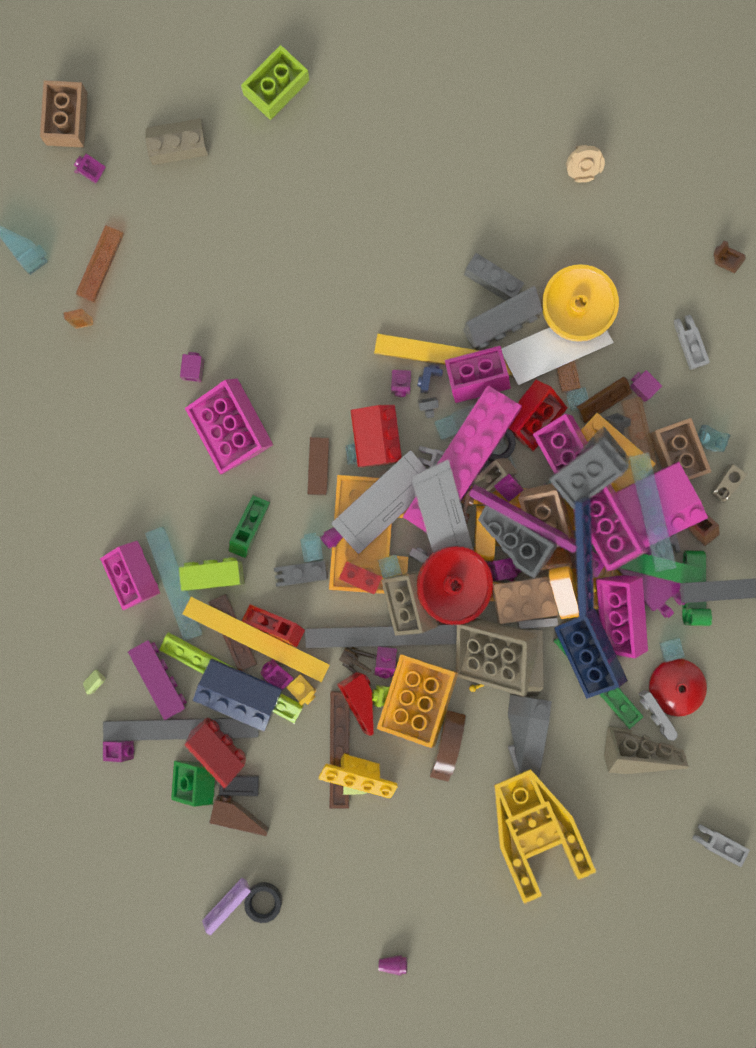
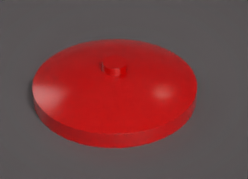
[417,546,493,625]

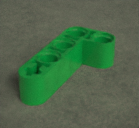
[682,550,712,626]

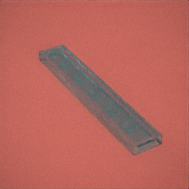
[629,453,676,572]
[145,527,203,641]

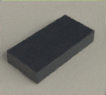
[219,775,259,796]

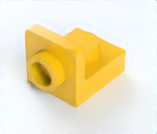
[286,674,316,705]

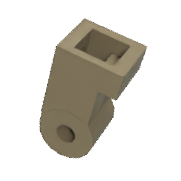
[711,464,747,502]

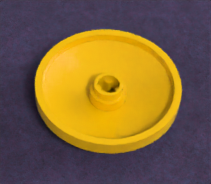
[542,264,619,342]

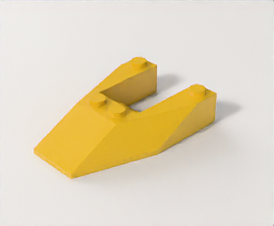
[494,769,596,904]

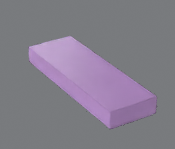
[202,878,251,936]

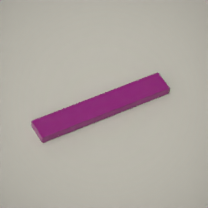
[469,484,576,553]

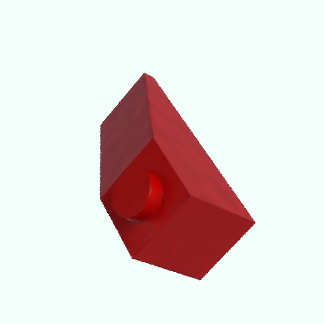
[241,604,305,647]
[337,672,374,736]

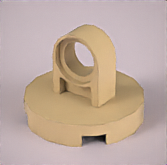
[566,145,605,183]

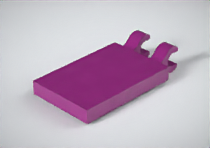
[617,546,686,618]

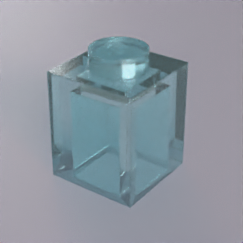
[300,533,324,562]

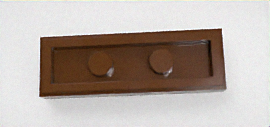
[576,376,632,423]
[307,437,329,495]

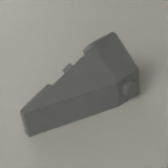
[478,505,558,578]
[508,695,552,778]

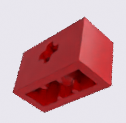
[339,561,382,595]

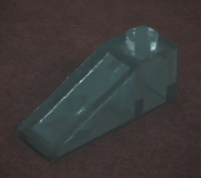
[0,226,49,275]

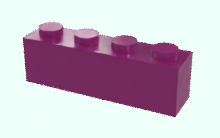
[127,640,187,720]

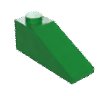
[228,495,270,558]

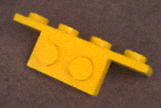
[319,754,398,798]

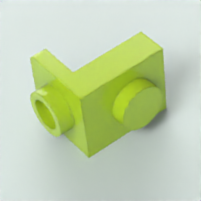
[372,685,390,707]

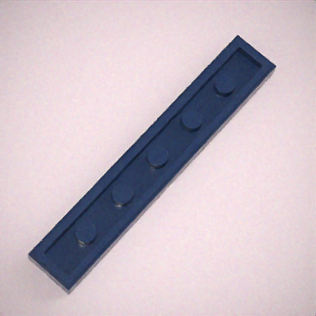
[575,497,594,617]

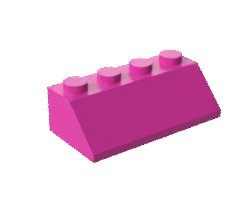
[596,575,648,658]

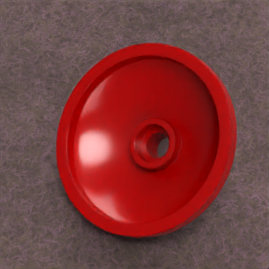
[649,658,707,717]

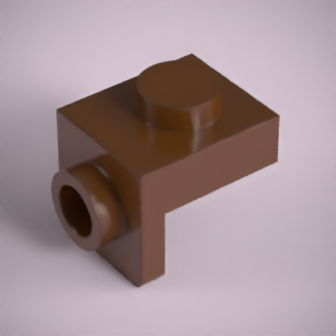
[713,240,746,273]

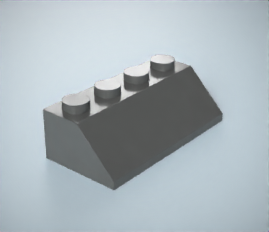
[463,286,543,350]

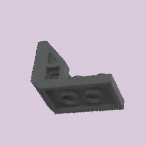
[549,427,629,509]

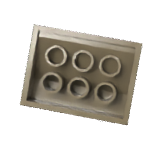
[456,618,538,697]

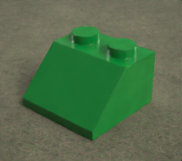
[171,761,215,807]

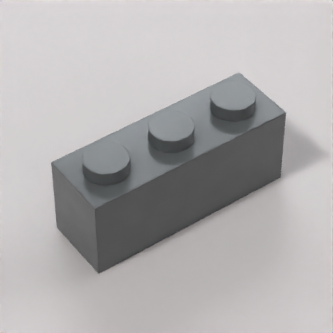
[464,253,524,301]

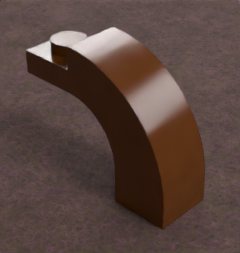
[430,710,466,782]

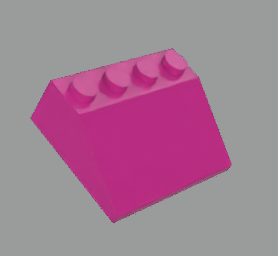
[185,378,273,475]
[616,462,708,547]

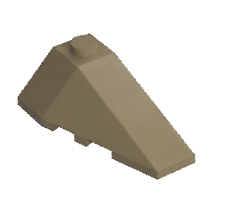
[604,727,689,774]

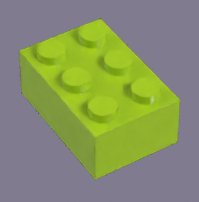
[241,45,309,120]
[179,557,245,591]

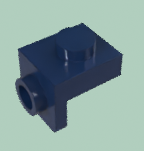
[417,365,443,394]

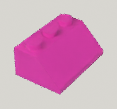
[445,346,511,403]
[100,540,160,611]

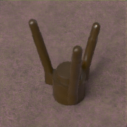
[339,647,377,686]

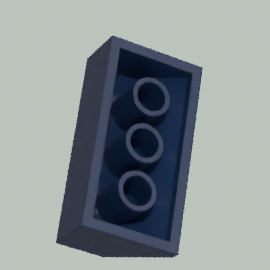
[554,610,628,699]
[193,658,282,731]

